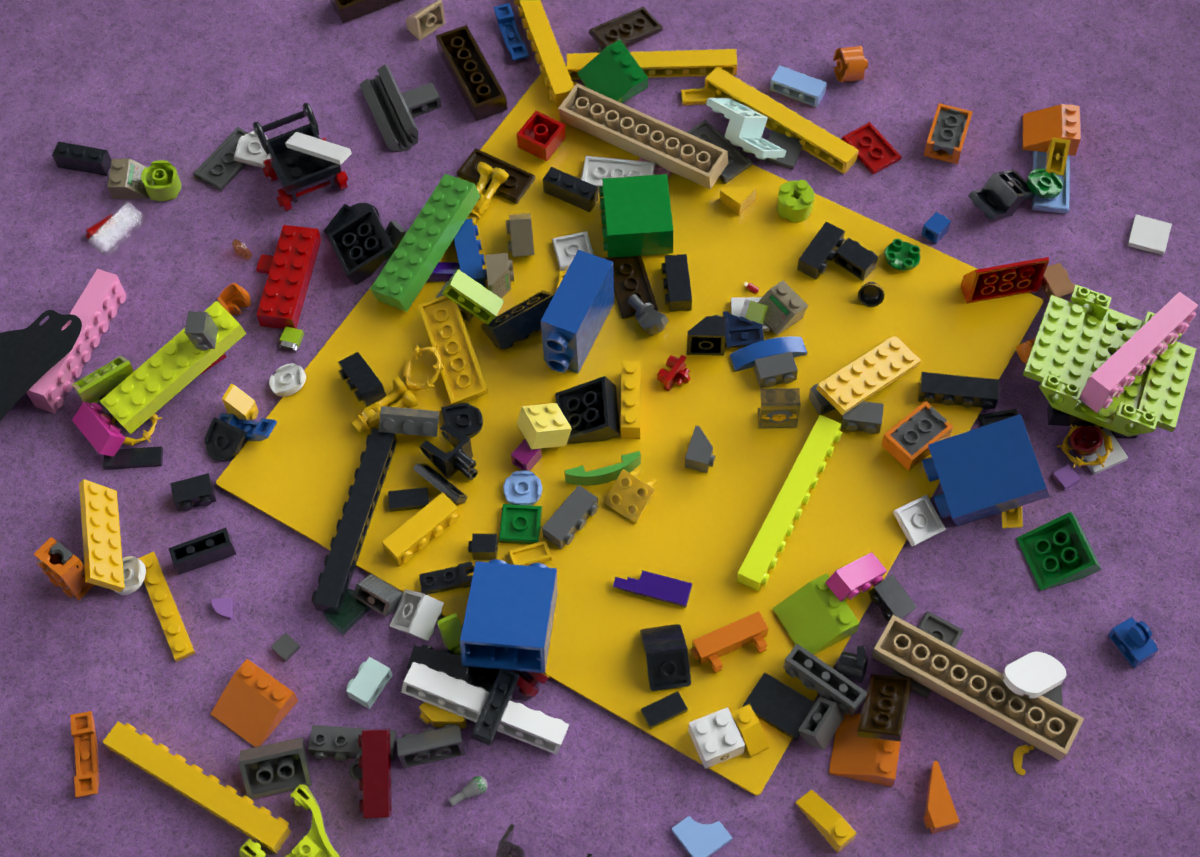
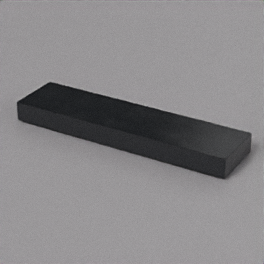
[470,669,520,746]

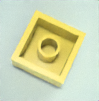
[517,403,572,449]

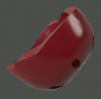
[1070,426,1103,456]

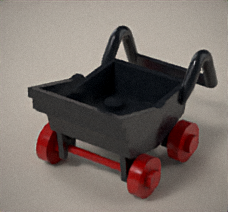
[253,103,349,212]

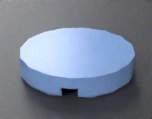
[503,470,542,506]

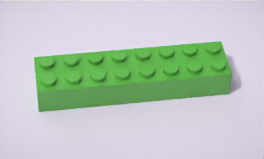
[370,174,481,312]

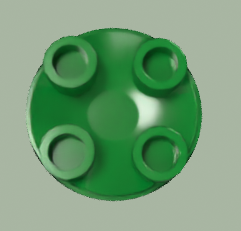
[884,239,921,271]

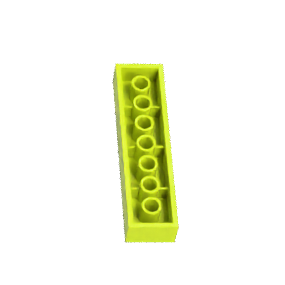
[100,301,246,434]

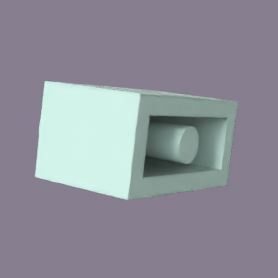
[346,657,392,709]

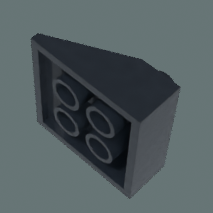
[327,206,394,285]
[555,376,620,444]

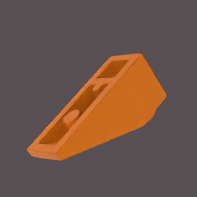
[923,760,960,834]

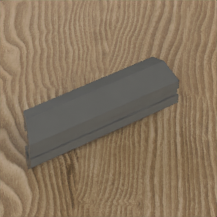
[359,64,418,152]

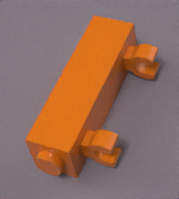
[690,611,768,673]

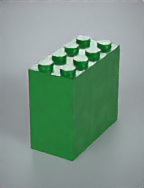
[599,174,674,257]

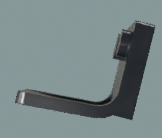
[640,624,691,691]

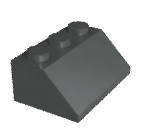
[397,724,466,769]
[239,737,312,799]

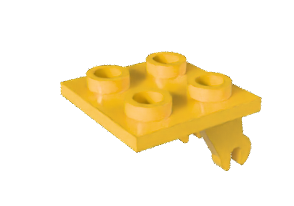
[604,469,658,523]

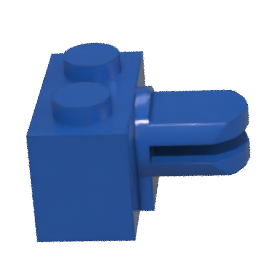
[1108,617,1159,668]

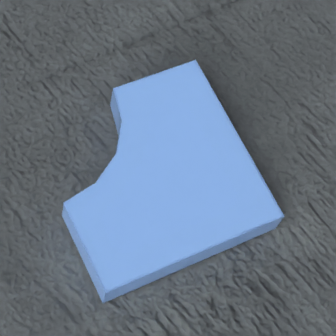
[672,816,732,857]

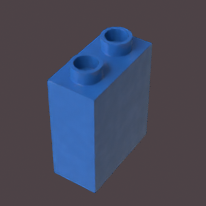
[541,250,614,374]
[922,414,1050,526]
[460,559,557,673]

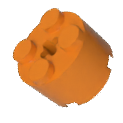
[833,46,868,82]

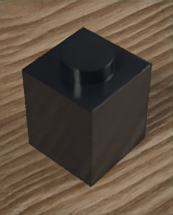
[468,534,498,560]

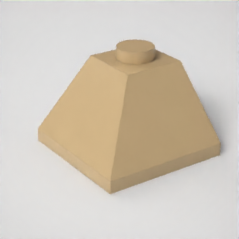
[406,0,446,40]

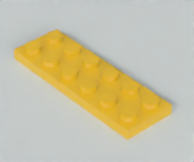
[418,295,488,405]
[816,335,921,415]
[79,479,125,592]

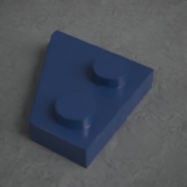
[723,311,764,348]

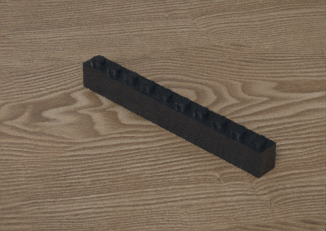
[312,428,398,615]

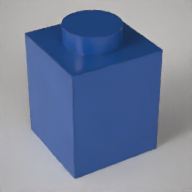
[921,212,951,244]

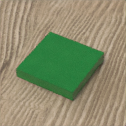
[499,504,542,544]

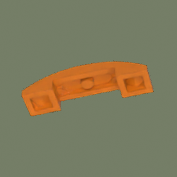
[70,711,99,798]

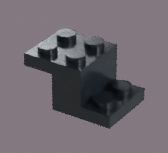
[968,169,1036,220]

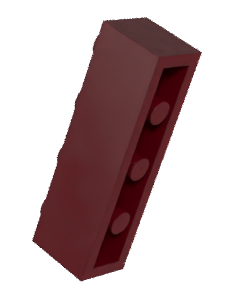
[358,728,392,818]

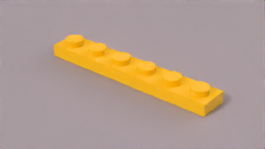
[138,551,196,662]

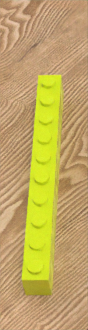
[737,415,842,591]

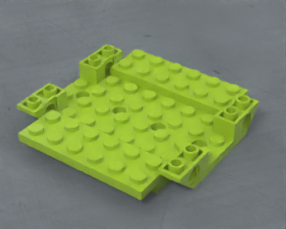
[1023,285,1196,436]

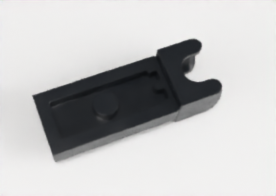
[419,562,475,595]

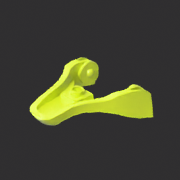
[239,784,340,857]

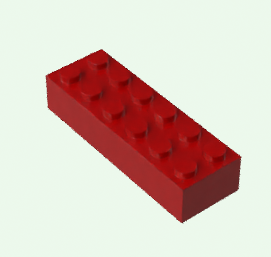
[256,225,322,329]

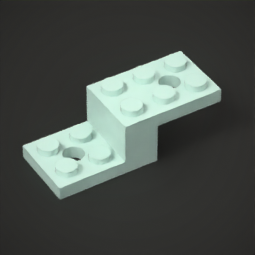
[706,98,786,160]

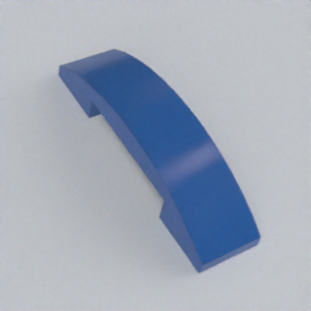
[493,3,529,61]
[730,336,807,372]
[218,413,277,441]

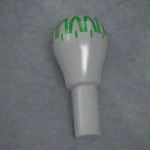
[449,776,488,806]

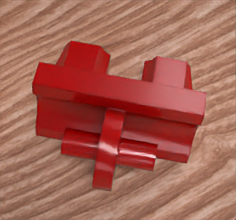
[657,355,691,391]

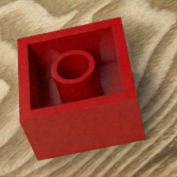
[516,111,566,162]

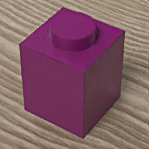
[511,439,542,471]

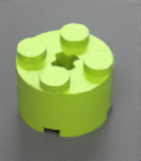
[141,160,182,201]
[777,180,814,223]

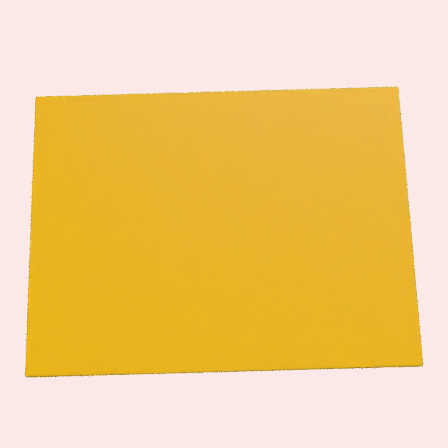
[216,74,1043,796]

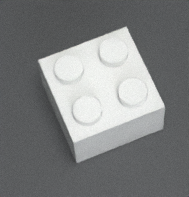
[688,707,745,769]

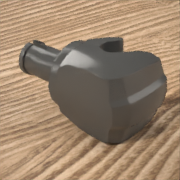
[627,294,669,335]

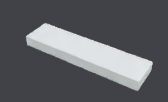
[286,132,352,165]

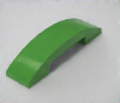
[564,451,641,486]

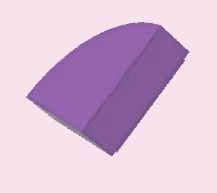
[212,598,233,619]

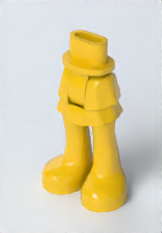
[467,162,509,225]
[351,377,418,434]

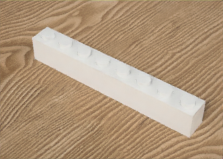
[401,662,569,755]

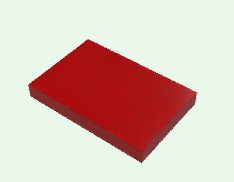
[842,122,902,175]

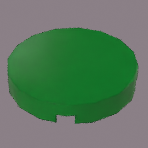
[1027,169,1063,199]

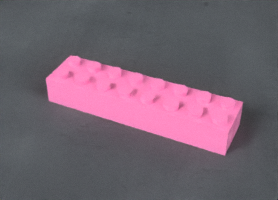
[26,269,126,413]
[1079,292,1198,413]

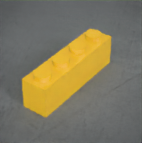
[621,361,641,439]
[382,492,460,566]

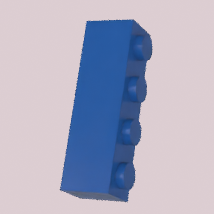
[454,219,487,288]

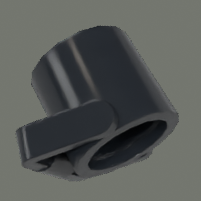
[837,646,868,683]

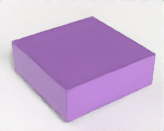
[1052,464,1081,491]

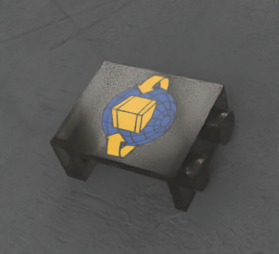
[757,388,801,429]

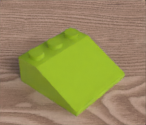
[71,356,134,404]
[773,573,860,655]

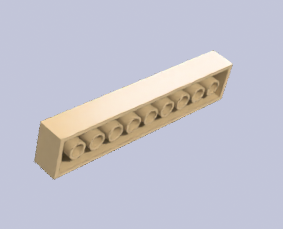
[558,84,728,189]
[871,615,1084,761]

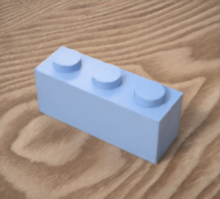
[770,65,827,107]

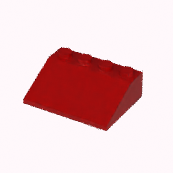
[960,257,1050,304]

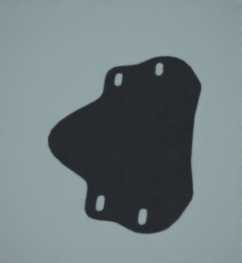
[0,310,82,421]

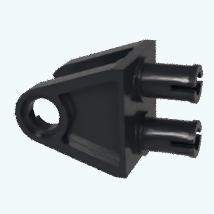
[420,423,478,480]

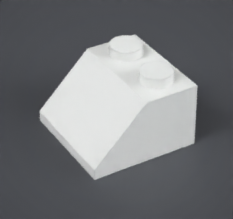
[390,589,444,641]

